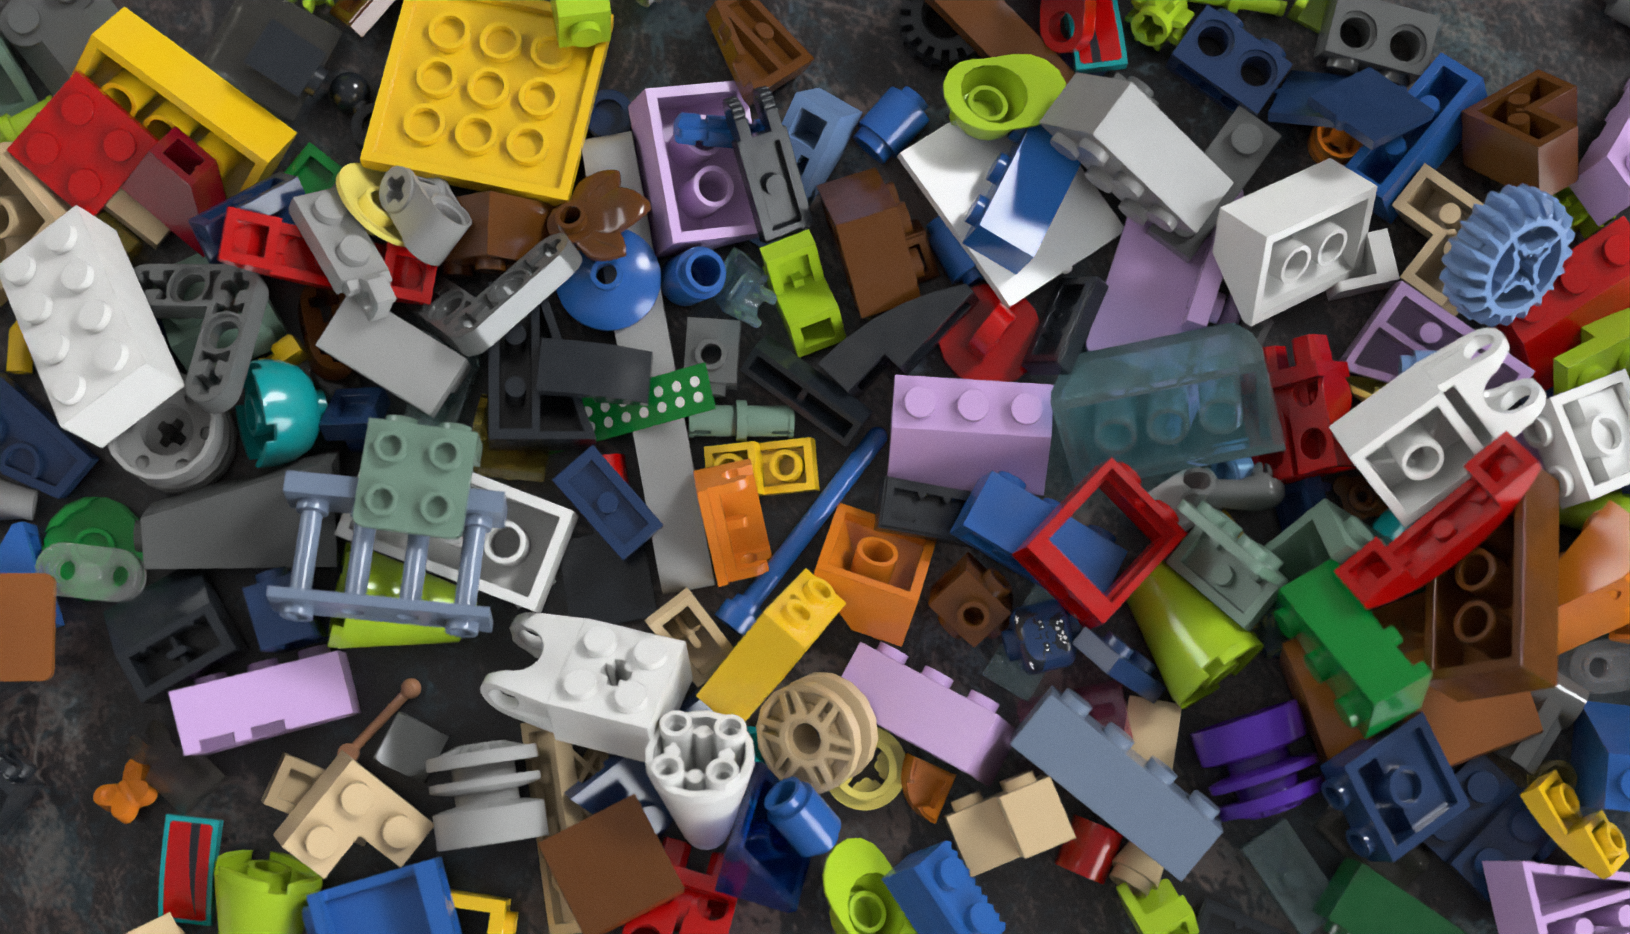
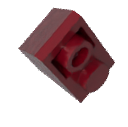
[121,126,227,258]

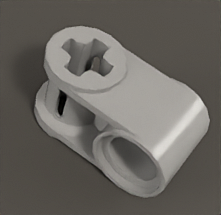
[379,165,472,266]

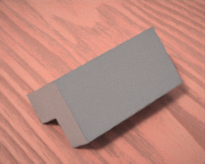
[316,295,472,419]

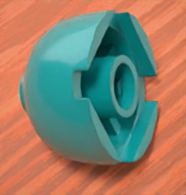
[235,359,328,468]

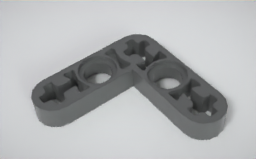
[405,233,582,356]
[133,264,269,414]

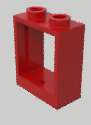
[1011,457,1188,629]

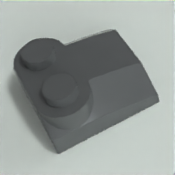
[0,0,119,95]

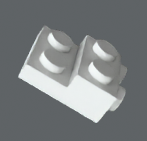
[1523,369,1630,509]

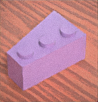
[1569,79,1630,227]
[841,642,1016,787]
[169,644,362,756]
[1482,861,1630,934]

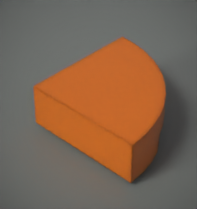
[901,753,956,824]

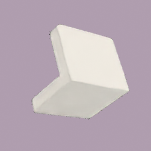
[1326,228,1400,301]

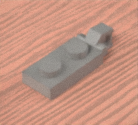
[288,187,396,322]

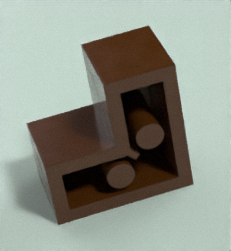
[1461,69,1578,196]
[816,167,925,319]
[437,191,571,279]

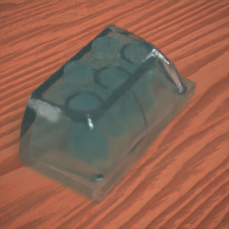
[1050,323,1286,487]

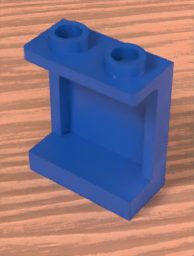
[302,856,462,934]

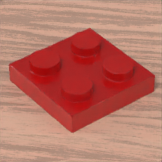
[6,70,160,217]

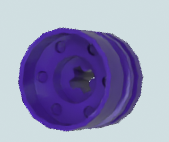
[1190,699,1326,822]

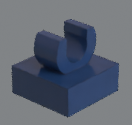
[318,387,391,453]
[1275,475,1333,532]

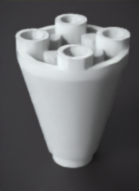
[645,710,755,850]

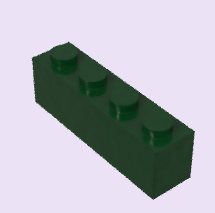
[1312,857,1468,934]

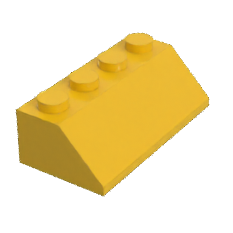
[71,6,297,199]

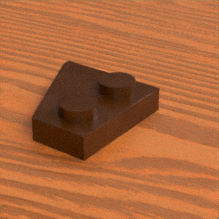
[705,0,815,106]

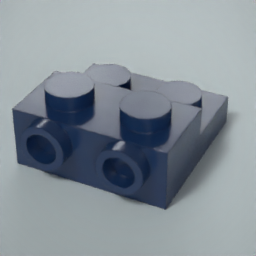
[1320,711,1471,862]
[1421,755,1558,902]

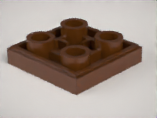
[537,793,685,934]

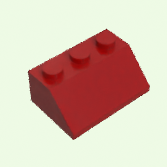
[1489,215,1630,392]

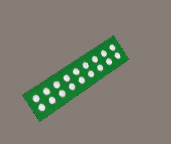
[546,362,716,455]

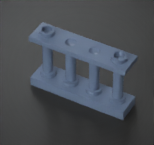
[266,470,508,638]

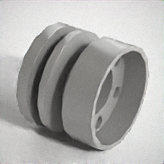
[108,372,237,495]
[425,740,549,851]

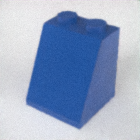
[1569,701,1630,812]

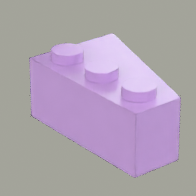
[1339,281,1535,390]

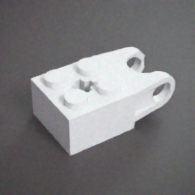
[1329,328,1546,528]
[480,612,693,762]

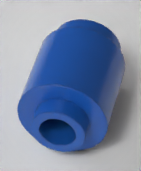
[853,86,929,164]
[926,216,985,287]
[661,247,726,306]
[764,777,841,857]

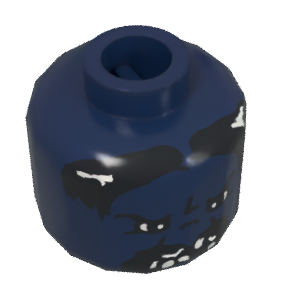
[1001,599,1081,675]

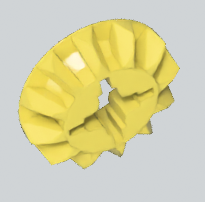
[829,727,905,811]

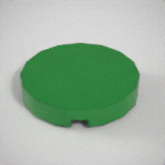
[42,497,145,601]

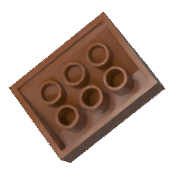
[1279,591,1544,767]

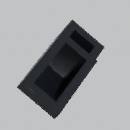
[818,284,980,399]

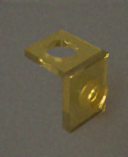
[473,394,551,482]

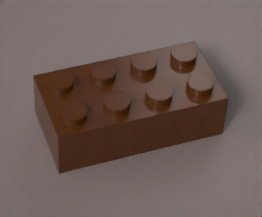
[1424,469,1559,702]

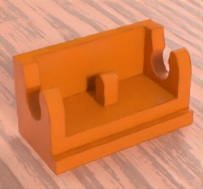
[693,459,772,587]

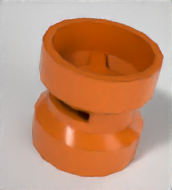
[1307,126,1363,166]

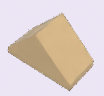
[645,588,734,688]

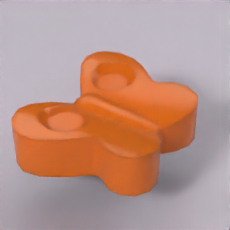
[93,757,158,824]

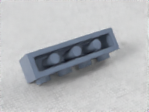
[1010,685,1223,881]

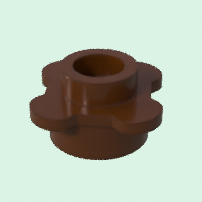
[1332,474,1389,521]

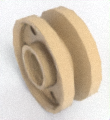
[756,672,878,794]

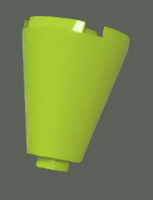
[327,542,477,649]
[1126,560,1264,709]
[214,850,323,934]

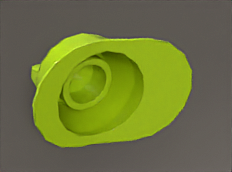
[943,54,1066,141]
[822,838,918,934]

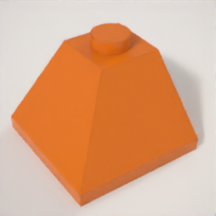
[813,503,936,647]

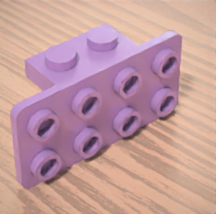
[1085,190,1244,382]

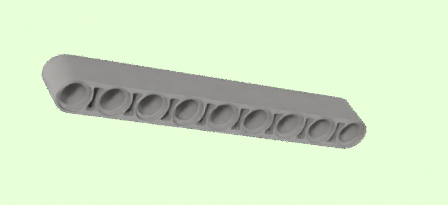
[582,131,715,595]

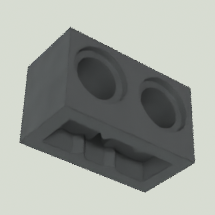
[1313,0,1441,87]

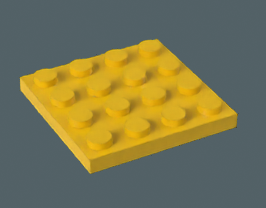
[360,0,614,206]

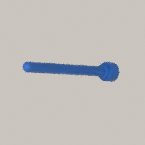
[714,427,888,638]

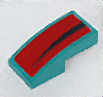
[1063,0,1128,74]
[158,814,224,926]

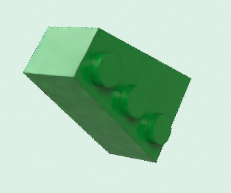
[1274,558,1433,740]

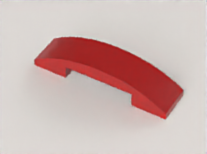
[217,206,437,306]
[1334,431,1542,609]

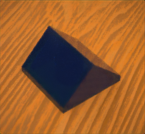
[714,761,812,913]

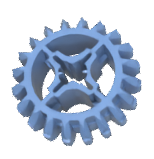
[1439,183,1576,328]

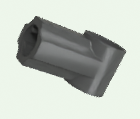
[1492,671,1590,776]

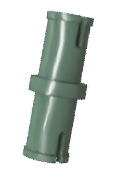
[688,400,795,442]

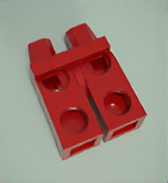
[1239,334,1357,485]
[622,837,741,934]

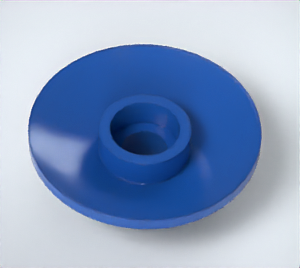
[556,229,661,331]

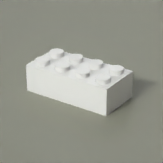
[0,205,185,448]
[334,472,579,613]

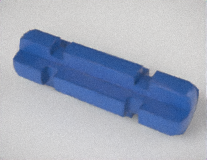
[673,112,765,149]

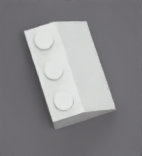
[1212,158,1377,326]

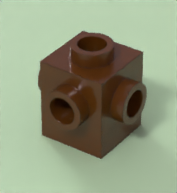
[928,552,1013,648]

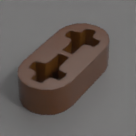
[298,285,353,380]

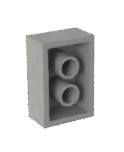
[1039,72,1234,234]

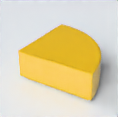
[258,334,308,366]

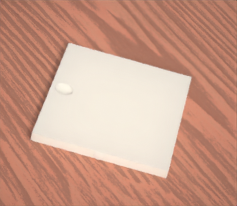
[897,122,1124,308]

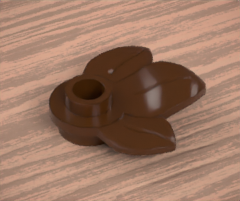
[547,170,651,262]

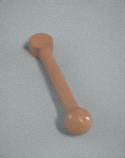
[337,678,421,761]

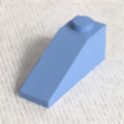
[749,88,862,247]

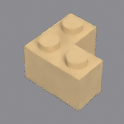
[1392,163,1483,317]
[273,750,434,879]
[943,770,1076,877]

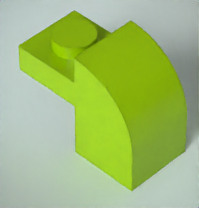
[759,229,846,358]

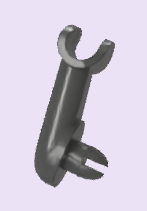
[1181,462,1285,511]

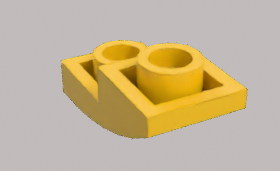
[704,437,820,496]
[1520,770,1630,880]

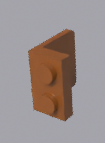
[0,573,56,682]

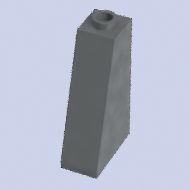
[133,450,344,569]

